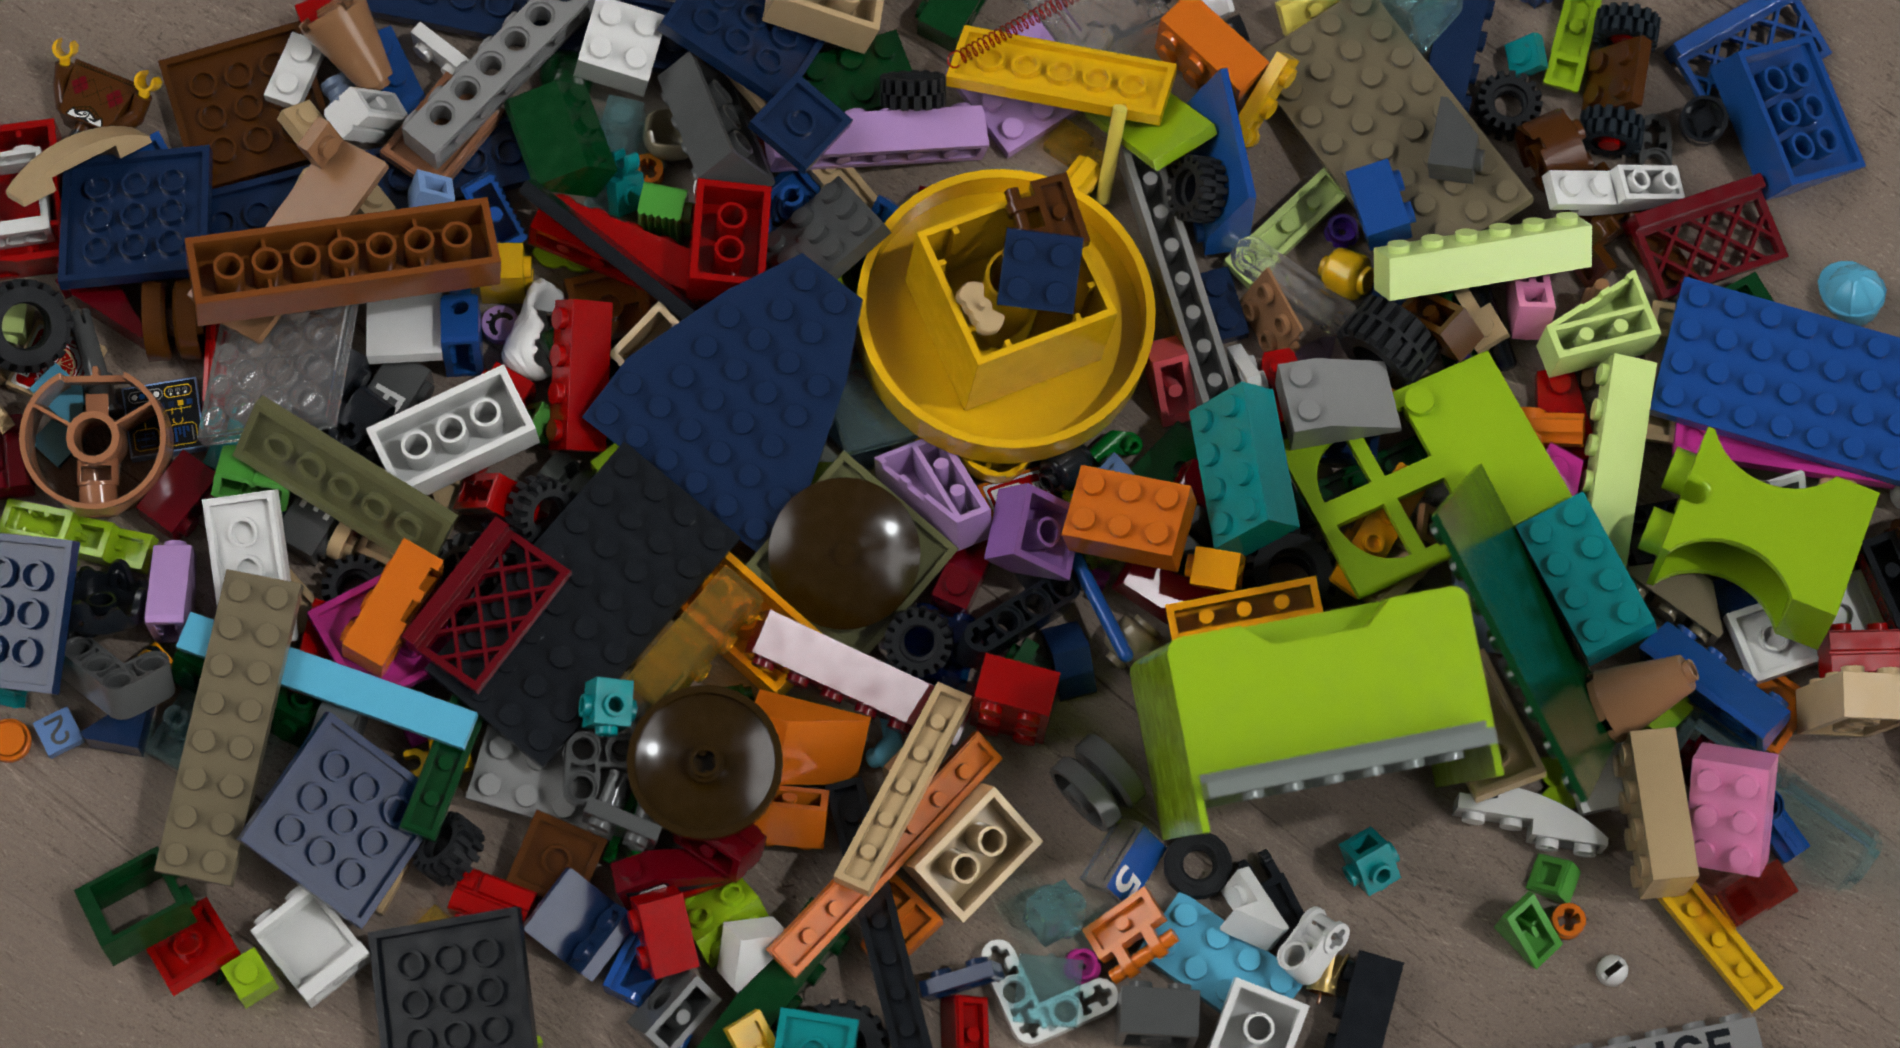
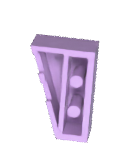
[874,439,992,551]

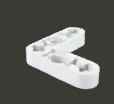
[981,939,1118,1047]

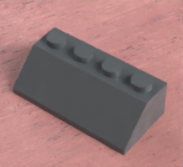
[657,51,776,186]

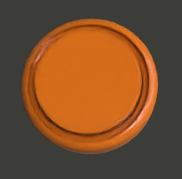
[0,718,32,763]

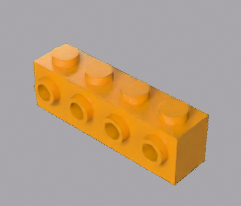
[1165,575,1323,641]

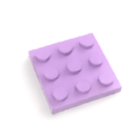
[946,15,1082,159]

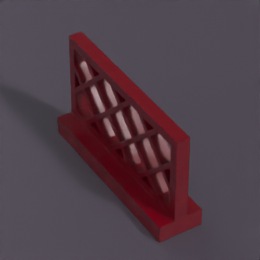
[1621,173,1789,301]
[401,516,572,694]

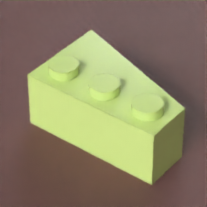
[1536,269,1661,378]

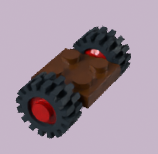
[1579,2,1661,158]

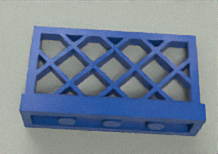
[1663,0,1832,97]

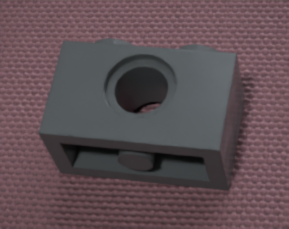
[627,970,722,1048]

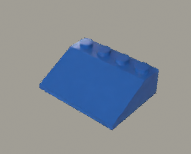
[1709,35,1866,201]
[1180,68,1257,255]

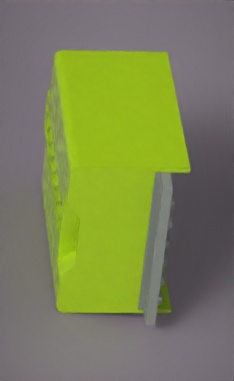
[1130,586,1504,841]

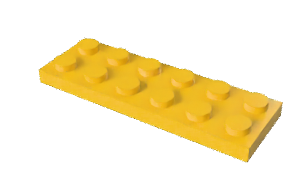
[946,25,1177,126]

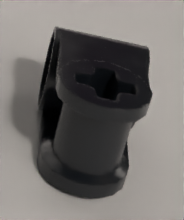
[329,385,396,455]

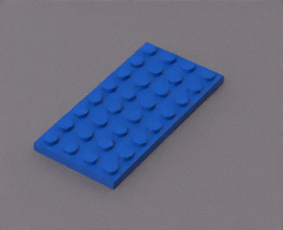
[1649,276,1900,487]

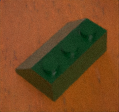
[504,81,618,198]

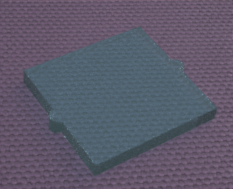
[1012,953,1084,1029]

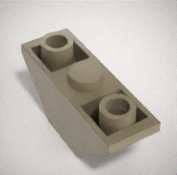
[1627,563,1723,647]

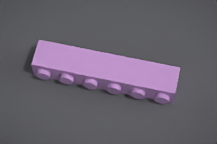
[764,102,990,172]

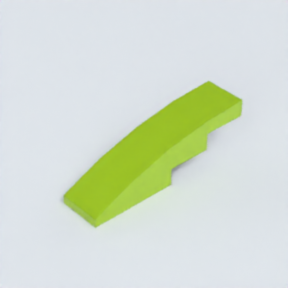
[0,498,159,575]

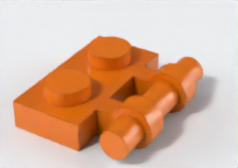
[1082,886,1180,985]

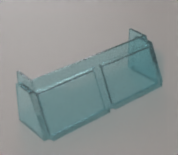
[1676,710,1883,891]

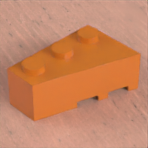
[339,538,444,679]

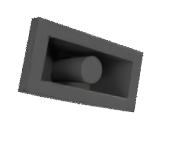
[1428,96,1485,184]

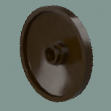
[768,477,920,629]
[627,685,783,841]

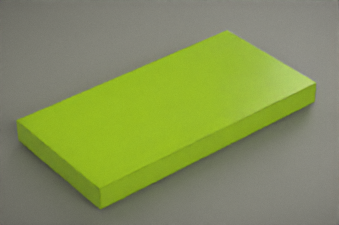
[1084,93,1217,171]

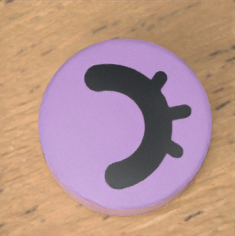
[481,305,517,345]

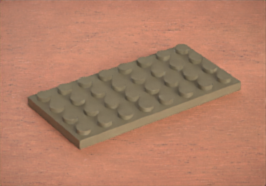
[1260,0,1534,242]

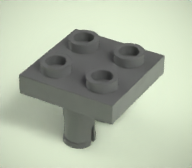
[582,769,662,853]

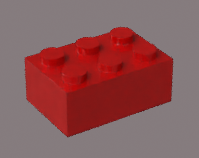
[686,178,772,300]
[970,653,1061,746]

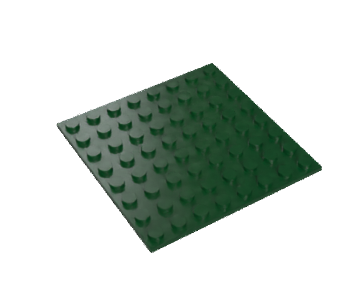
[1430,463,1616,803]

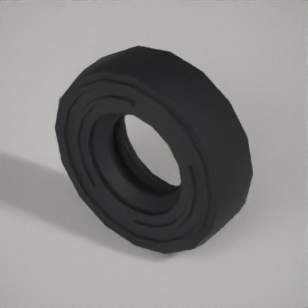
[1164,832,1232,899]

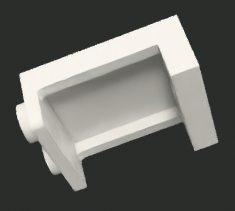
[250,886,371,1009]

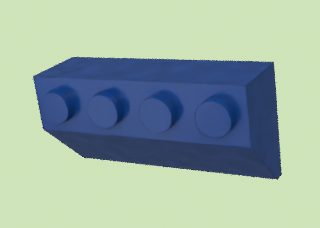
[1639,621,1791,752]

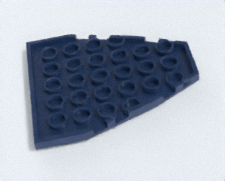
[582,253,863,552]

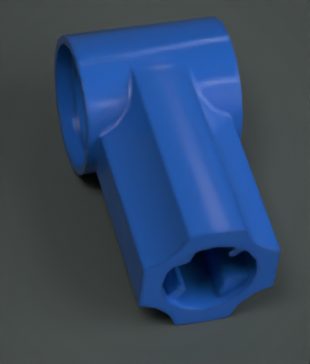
[1770,791,1810,866]

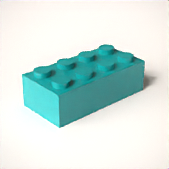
[1189,381,1300,556]
[1515,491,1657,667]

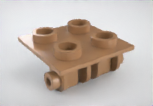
[1239,267,1304,353]

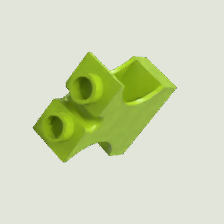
[1637,427,1880,650]

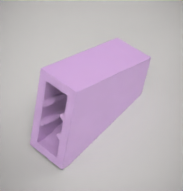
[145,540,197,643]

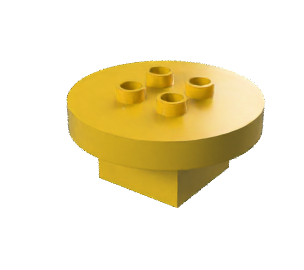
[855,169,1156,464]

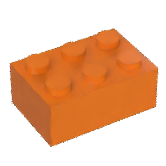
[1155,0,1270,114]
[1061,465,1197,572]

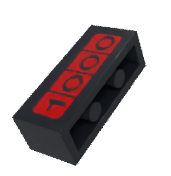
[1855,530,1900,629]

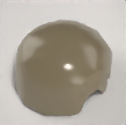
[643,108,688,162]

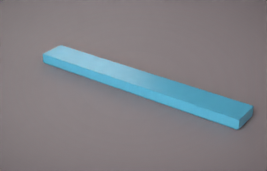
[176,611,479,751]

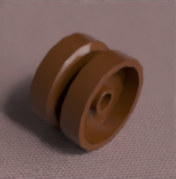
[141,278,206,362]

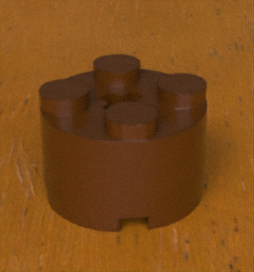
[1514,108,1595,193]

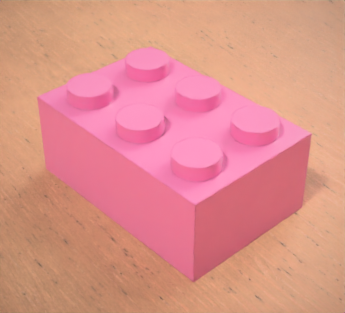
[1688,742,1779,877]

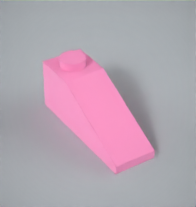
[1506,274,1556,340]

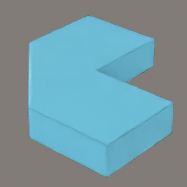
[29,362,85,468]

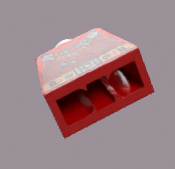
[452,473,548,527]

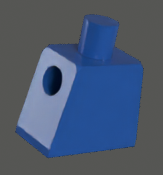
[440,288,484,377]

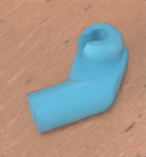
[866,718,903,768]

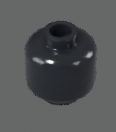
[1038,444,1094,495]

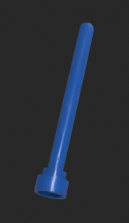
[1072,552,1133,663]

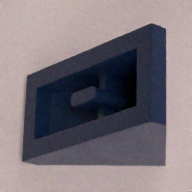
[1041,621,1097,702]
[81,706,156,757]

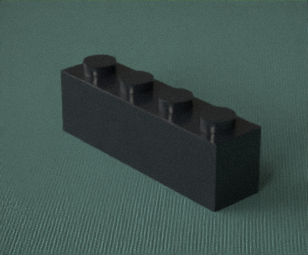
[1323,950,1404,1048]

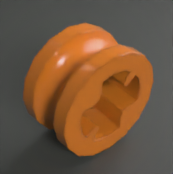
[638,153,664,185]
[1549,903,1586,940]

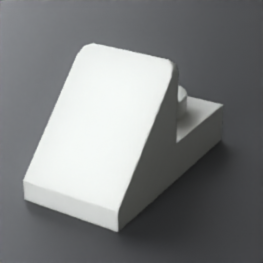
[1220,866,1289,951]

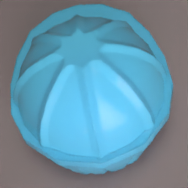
[1818,261,1887,326]

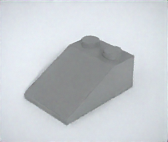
[1275,358,1402,450]

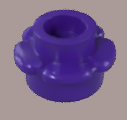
[1324,214,1360,248]

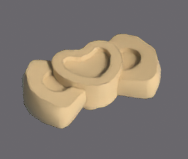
[956,281,1005,336]

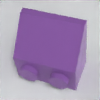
[984,483,1075,581]

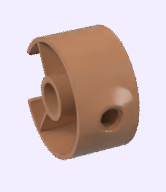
[19,366,174,518]

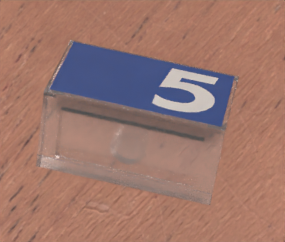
[1079,816,1168,903]

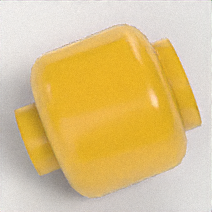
[1318,248,1374,300]

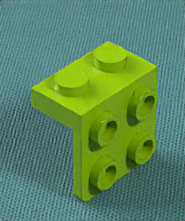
[684,878,769,969]

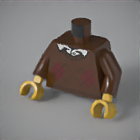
[52,37,162,137]

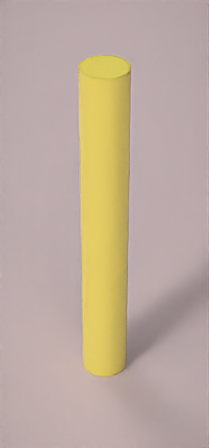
[1095,104,1128,205]

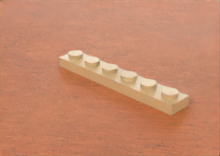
[833,682,973,897]

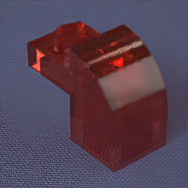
[1713,859,1799,931]

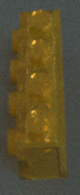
[625,565,764,706]

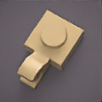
[1454,288,1510,354]

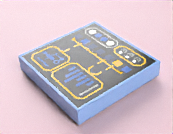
[121,377,207,463]

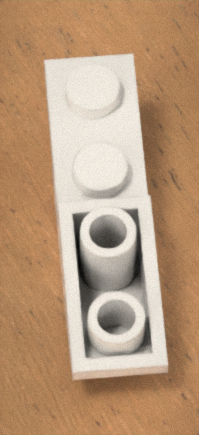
[1542,165,1685,216]
[1452,788,1609,858]

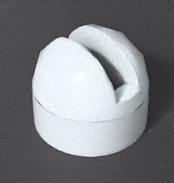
[1596,954,1628,987]

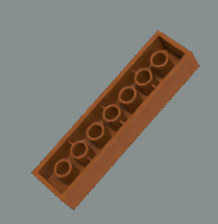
[184,197,501,326]

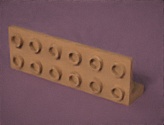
[187,116,389,344]

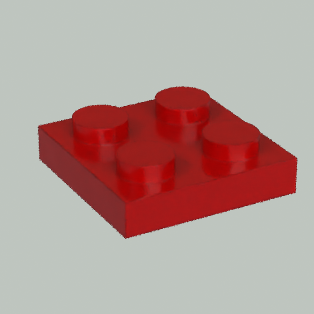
[146,897,241,997]

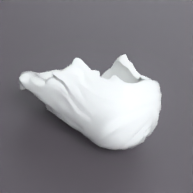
[501,278,566,382]

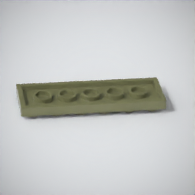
[232,395,459,557]

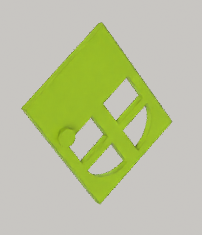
[1283,350,1573,600]

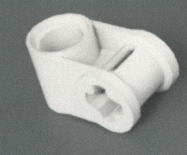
[1277,906,1350,985]

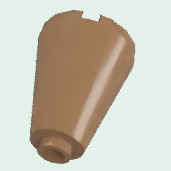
[299,0,393,90]
[1587,655,1699,743]

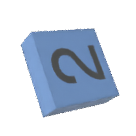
[33,706,85,759]

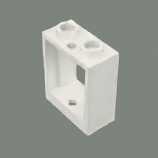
[0,145,56,250]

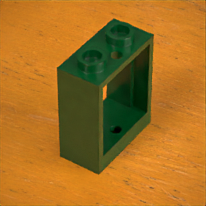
[74,846,198,967]

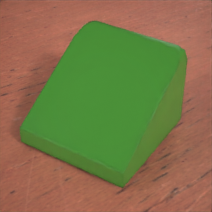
[1525,853,1581,904]

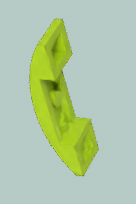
[1542,0,1602,94]

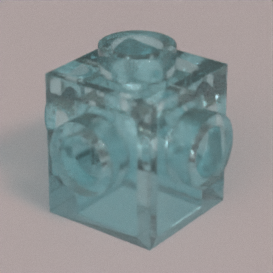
[1022,879,1087,948]

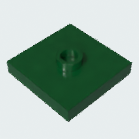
[1131,421,1198,482]

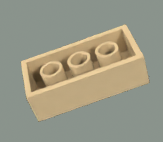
[1613,727,1699,900]

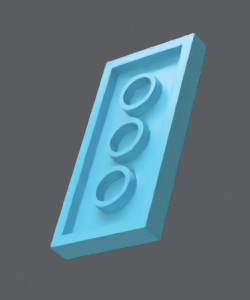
[1137,892,1303,1013]

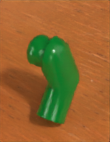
[1089,430,1143,466]

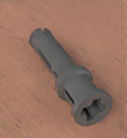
[69,308,125,419]

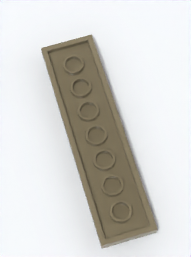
[154,569,304,887]

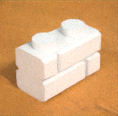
[324,86,408,144]

